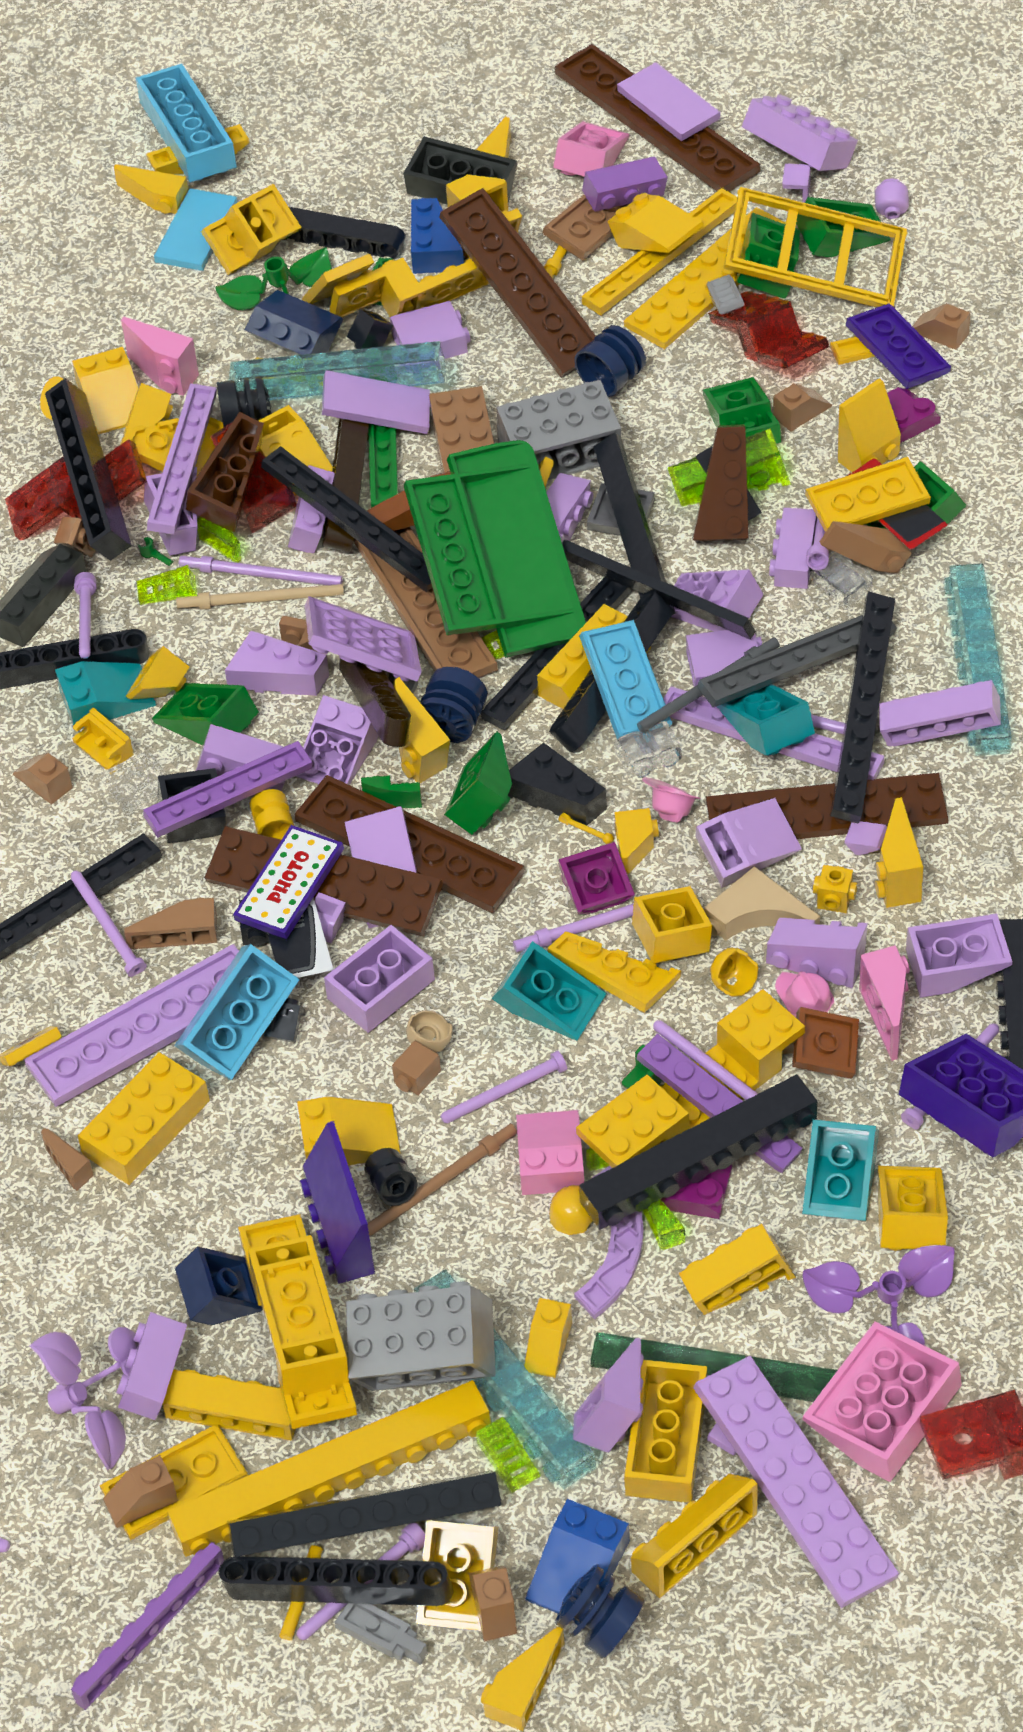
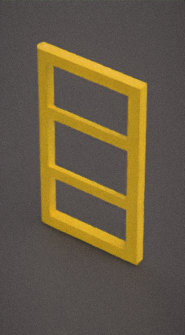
[723,187,907,307]

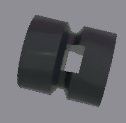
[364,1148,418,1206]

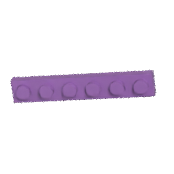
[143,741,312,838]
[636,1033,802,1174]
[71,1542,224,1710]

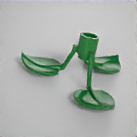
[215,247,332,310]

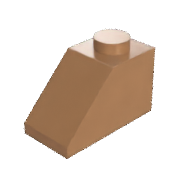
[912,303,971,350]
[773,383,832,432]
[13,753,73,805]
[103,1455,178,1528]
[468,1565,517,1642]

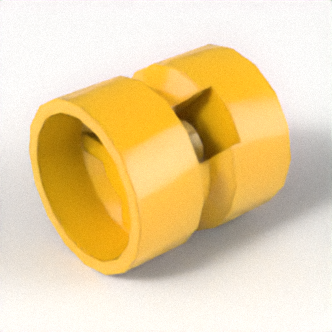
[249,789,294,840]

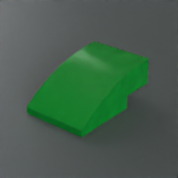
[737,213,800,298]
[702,377,781,451]

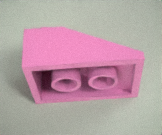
[553,121,630,176]
[121,317,199,396]
[859,945,910,1061]
[516,1110,584,1195]

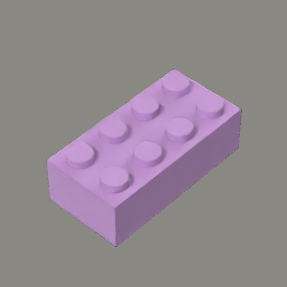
[742,95,858,171]

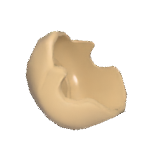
[406,1010,453,1053]

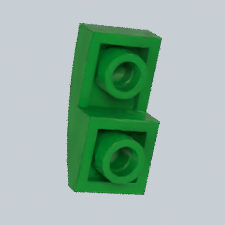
[361,775,422,808]

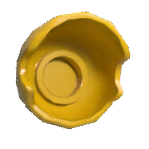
[710,947,758,997]
[549,1185,593,1235]

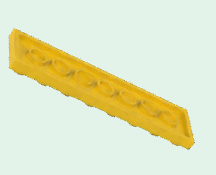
[624,207,786,350]

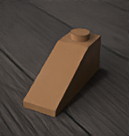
[819,521,912,573]
[124,898,217,949]

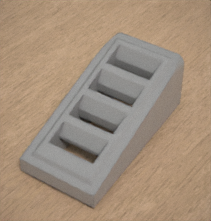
[707,275,745,315]

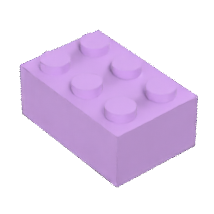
[324,925,435,1033]

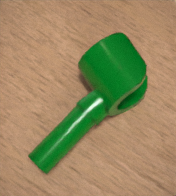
[137,537,173,566]

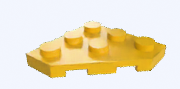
[121,417,224,476]

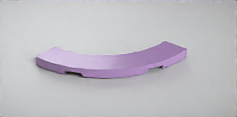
[574,1166,643,1319]

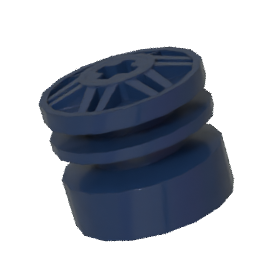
[574,325,646,397]
[420,667,488,743]
[555,1564,645,1659]

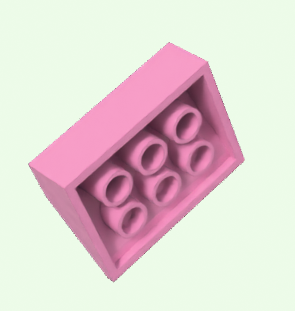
[802,1322,962,1482]

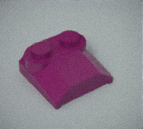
[887,387,941,443]
[558,842,635,915]
[657,1165,732,1219]

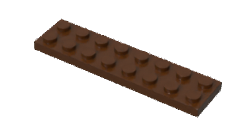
[439,188,596,378]
[706,772,948,839]
[294,775,525,914]
[204,826,443,937]

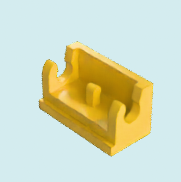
[72,708,134,772]

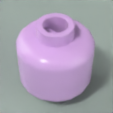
[875,178,909,219]

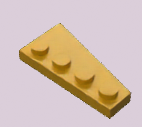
[547,931,681,1013]

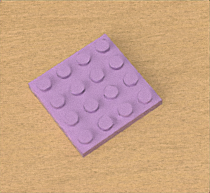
[305,596,421,682]

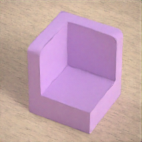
[782,164,811,203]
[315,892,345,943]

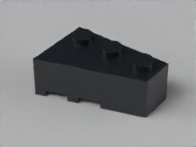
[508,742,607,826]

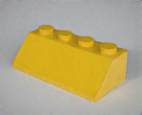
[537,604,651,709]
[631,1473,757,1599]

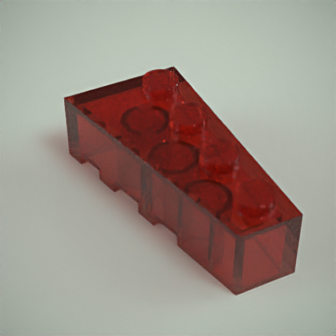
[210,422,297,533]

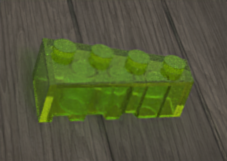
[668,429,791,506]

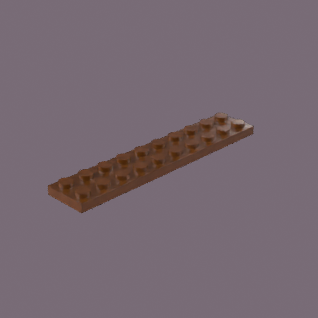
[555,44,760,192]

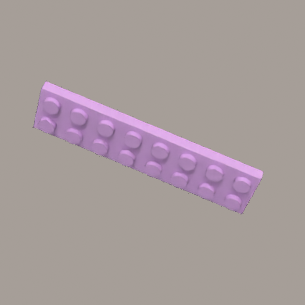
[24,944,239,1107]
[693,1356,899,1608]

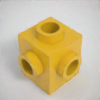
[813,865,858,913]

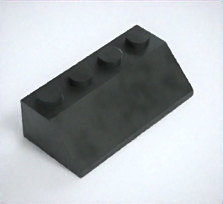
[403,136,517,204]
[0,544,87,648]

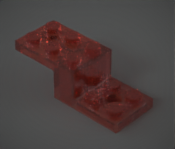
[708,291,829,369]
[5,439,147,541]
[919,1390,1023,1480]

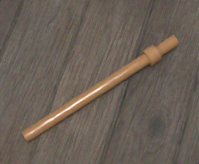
[368,1123,517,1237]

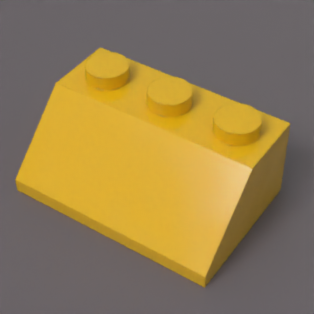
[446,175,509,259]

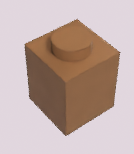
[392,1040,441,1096]

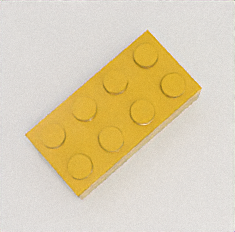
[77,1052,210,1185]
[624,1360,707,1503]

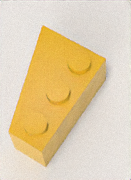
[678,1224,796,1315]

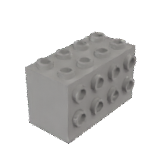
[497,380,621,480]
[346,1282,496,1391]

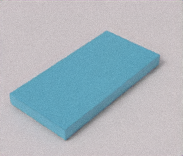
[154,188,238,271]
[579,620,672,740]

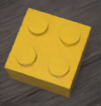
[632,886,712,964]

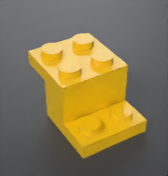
[201,184,301,275]

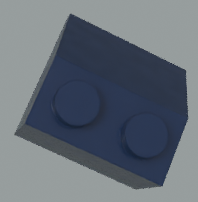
[175,1246,262,1326]

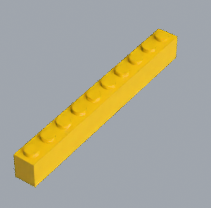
[167,1380,491,1557]

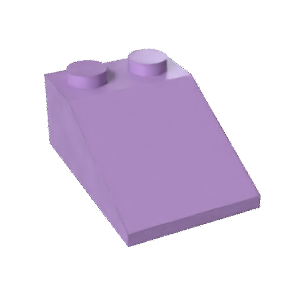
[906,914,1012,998]

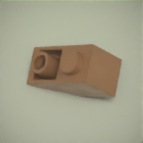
[53,517,96,557]

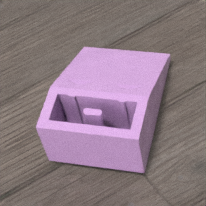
[671,569,763,631]
[296,695,379,785]
[695,798,802,887]
[573,1337,644,1453]

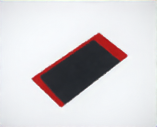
[847,458,948,550]

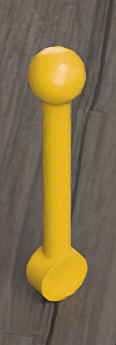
[558,813,614,844]

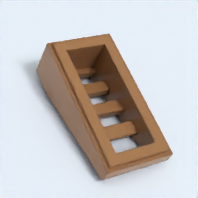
[41,1128,93,1191]

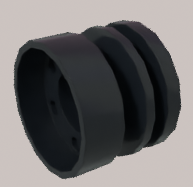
[216,376,272,434]

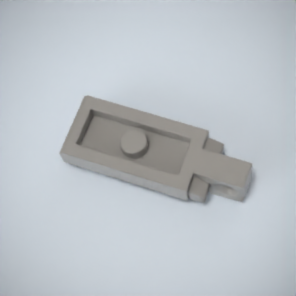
[335,1603,428,1665]

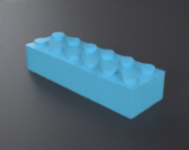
[136,63,237,182]

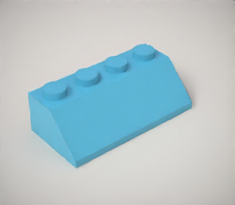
[174,944,300,1080]

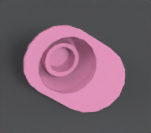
[642,777,701,823]
[775,971,835,1017]

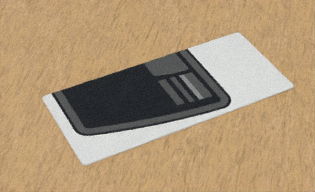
[267,898,333,978]

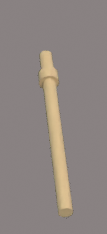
[176,584,344,610]

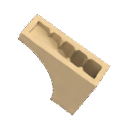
[704,866,820,941]

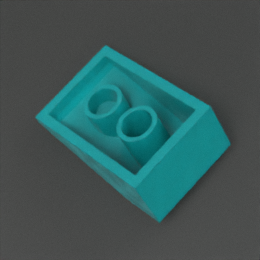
[55,661,156,728]
[716,684,815,756]
[491,941,607,1041]
[802,1119,879,1221]

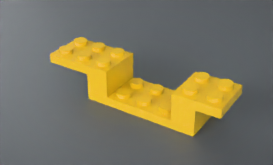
[329,208,522,317]
[576,989,805,1168]
[238,1214,357,1429]

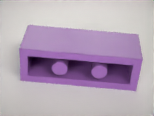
[582,156,668,212]

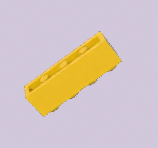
[162,1369,295,1441]

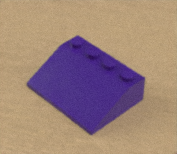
[898,1033,1023,1158]
[299,1121,375,1284]

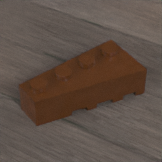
[186,412,264,533]
[692,424,749,541]

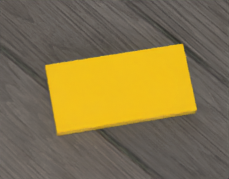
[302,254,374,304]
[805,457,931,532]
[100,1424,248,1540]

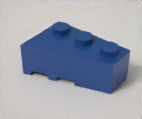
[411,198,464,274]

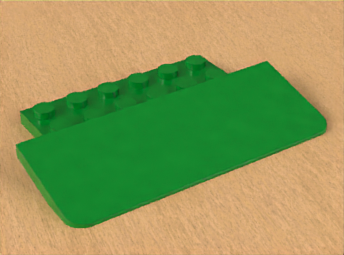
[403,440,586,658]

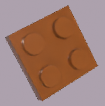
[792,1007,859,1079]

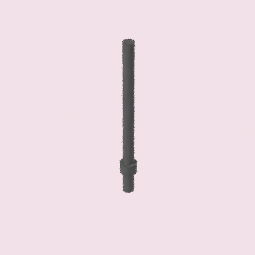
[637,637,780,733]

